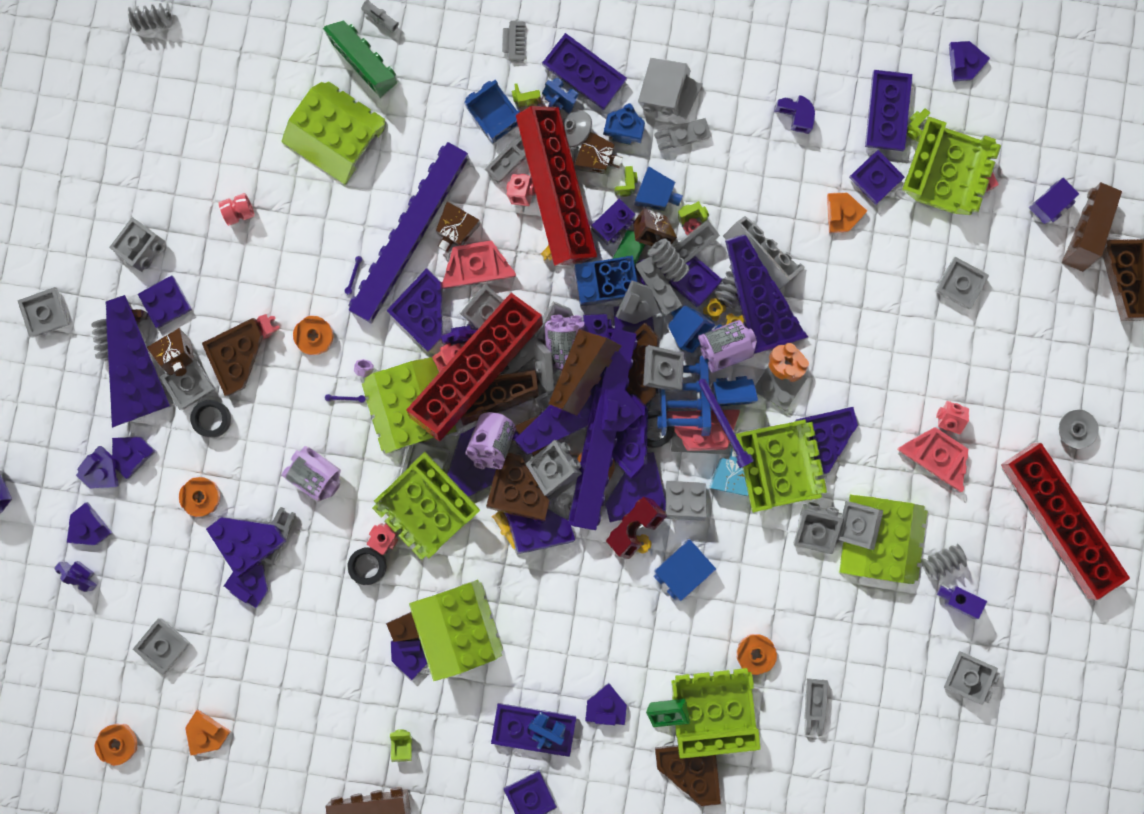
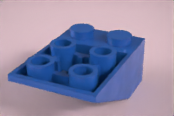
[574,256,637,307]

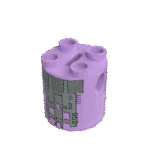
[545,315,584,371]
[698,320,757,373]
[466,412,516,469]
[281,446,341,502]

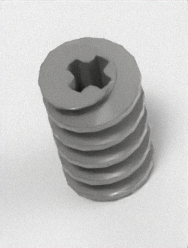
[127,3,173,32]
[647,239,689,282]
[714,264,739,309]
[91,319,108,361]
[921,543,968,580]

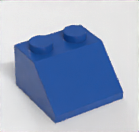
[711,376,758,407]

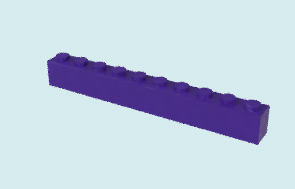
[348,141,469,324]
[568,329,637,530]

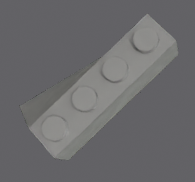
[723,216,805,290]

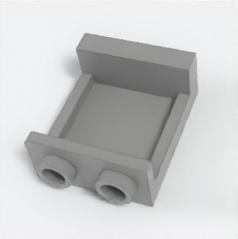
[638,57,691,116]

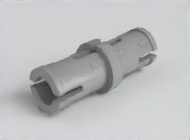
[361,0,399,33]

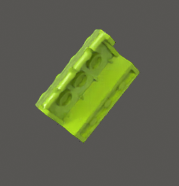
[281,81,386,185]
[902,116,1001,215]
[362,357,457,454]
[735,419,827,513]
[372,452,480,560]
[839,494,928,584]
[409,579,503,682]
[671,668,761,758]

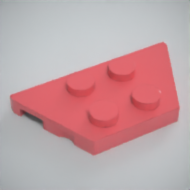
[442,240,516,289]
[666,409,740,451]
[897,427,969,492]

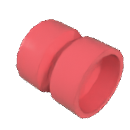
[218,193,255,226]

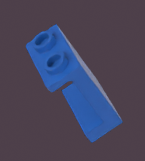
[464,79,520,144]
[653,539,716,601]

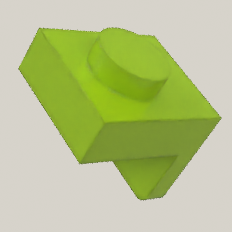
[511,83,541,108]
[907,108,931,142]
[614,166,638,197]
[678,201,709,225]
[390,729,412,762]

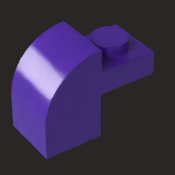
[774,95,815,134]

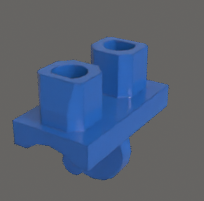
[542,78,579,114]
[529,712,566,749]

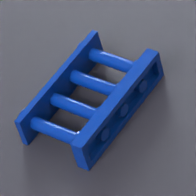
[657,356,711,436]

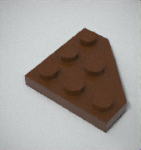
[202,318,263,397]
[626,323,660,406]
[486,452,550,522]
[655,745,721,806]

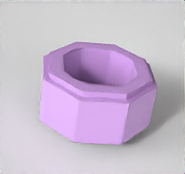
[354,359,374,377]

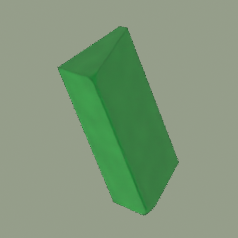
[612,230,646,266]
[646,699,690,728]

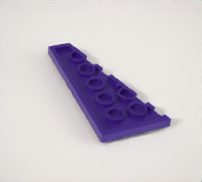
[725,234,808,354]
[105,295,170,428]
[513,384,630,455]

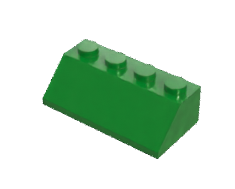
[323,20,397,98]

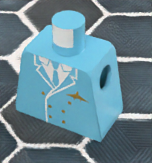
[709,448,748,496]

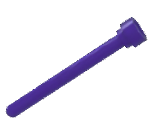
[699,379,754,468]

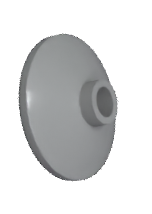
[562,110,592,147]
[1058,409,1099,449]

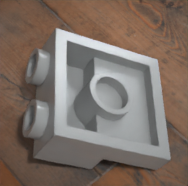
[109,217,165,272]
[526,440,582,496]
[793,502,843,554]
[944,651,1001,705]

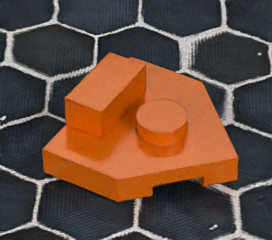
[827,193,868,233]
[185,710,231,756]

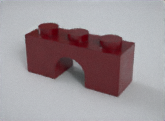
[605,497,667,559]

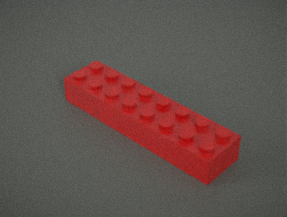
[516,106,597,266]
[406,292,543,442]
[1000,443,1131,600]

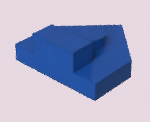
[603,103,645,145]

